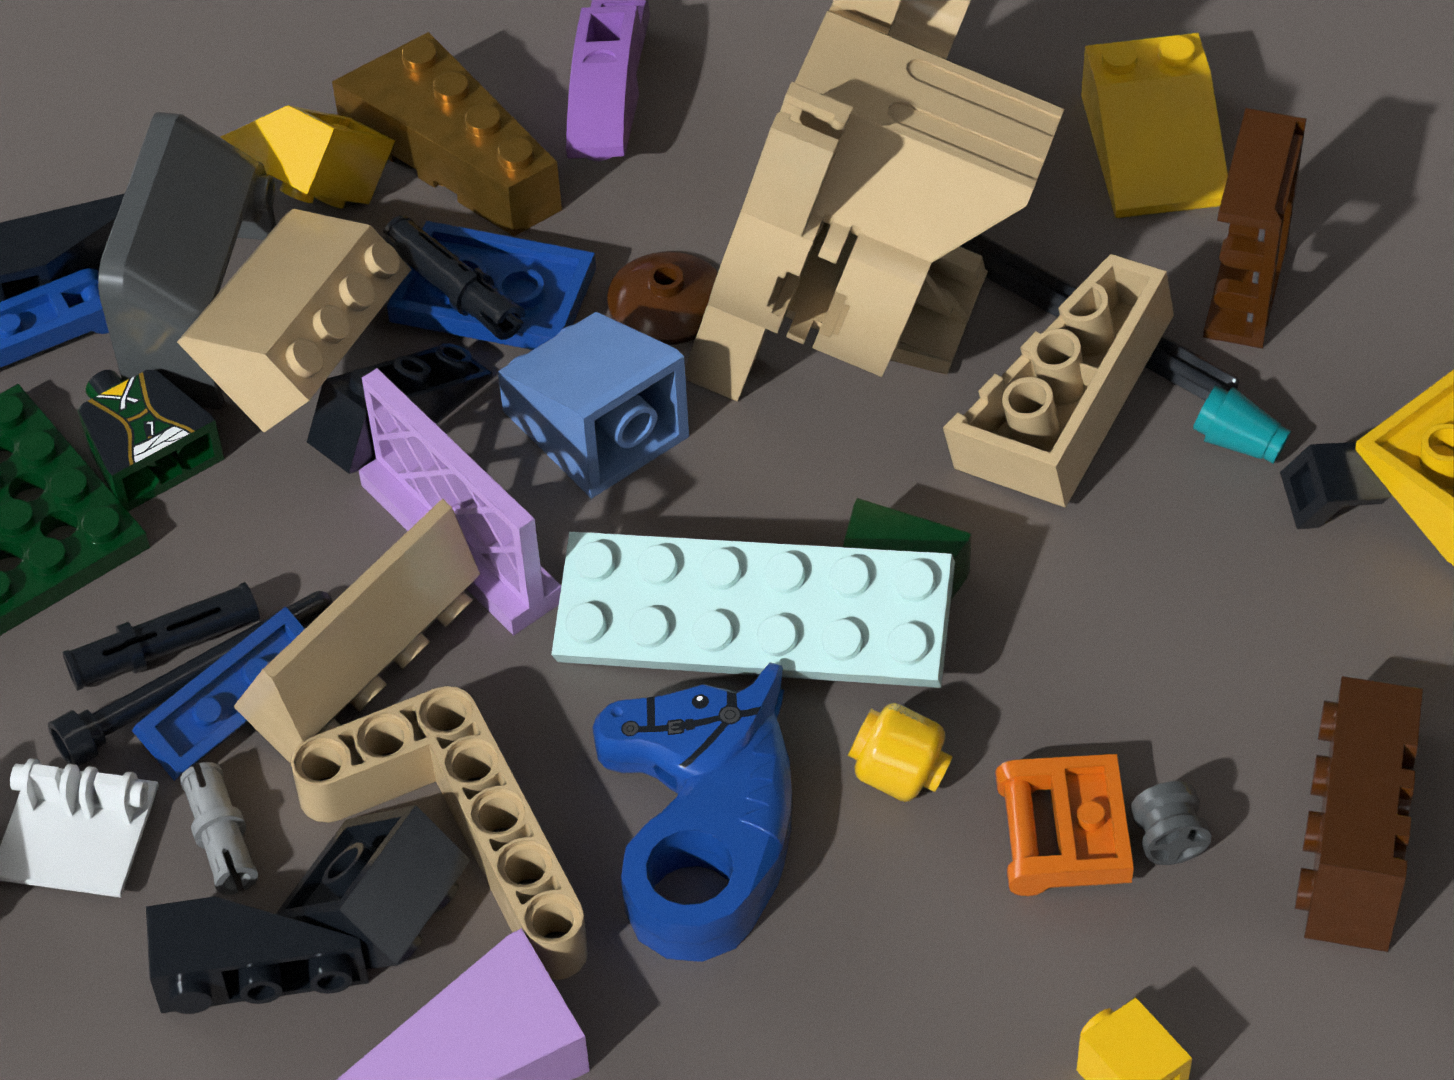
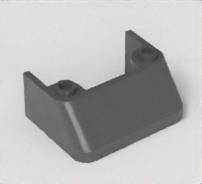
[98,112,276,410]

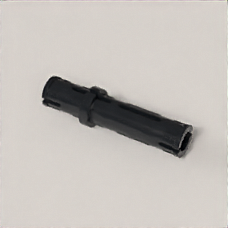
[382,215,525,340]
[62,582,260,691]

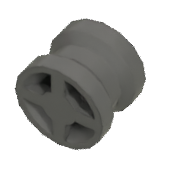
[1131,781,1212,865]

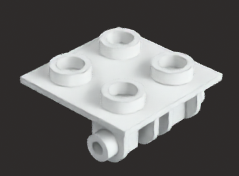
[0,758,159,898]

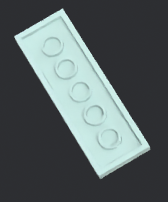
[551,532,955,688]

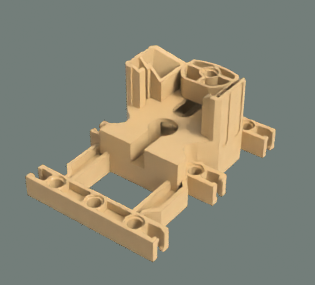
[685,0,1064,402]

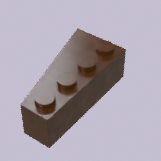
[1295,676,1423,952]

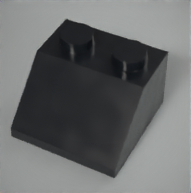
[276,805,471,969]

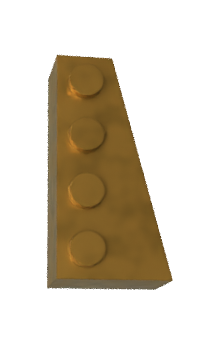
[332,32,562,236]

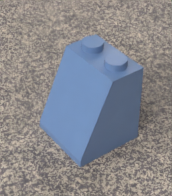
[498,312,689,499]

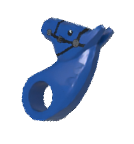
[592,662,793,962]

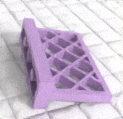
[359,368,561,636]

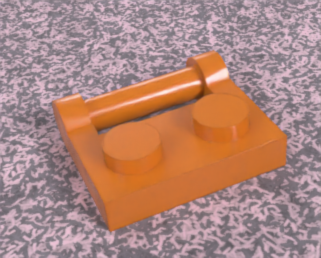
[995,754,1134,896]

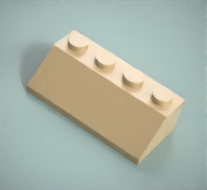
[177,209,411,433]
[233,498,480,763]

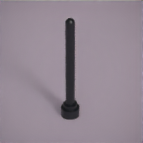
[48,591,333,766]

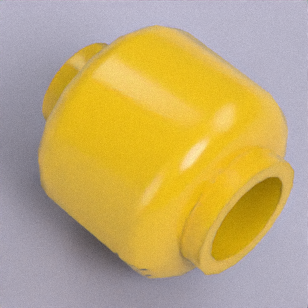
[848,703,953,802]

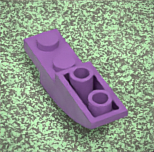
[566,0,650,161]

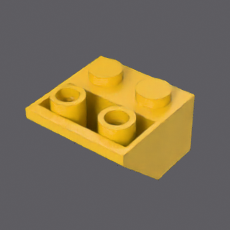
[220,105,395,208]

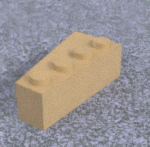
[943,254,1174,508]

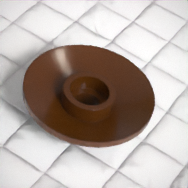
[607,251,718,345]

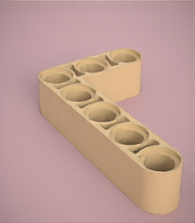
[291,686,588,980]

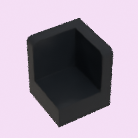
[1280,442,1391,529]

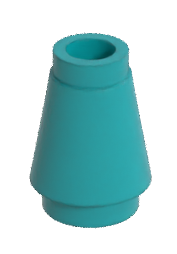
[1193,385,1291,464]

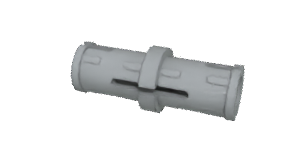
[180,762,258,895]

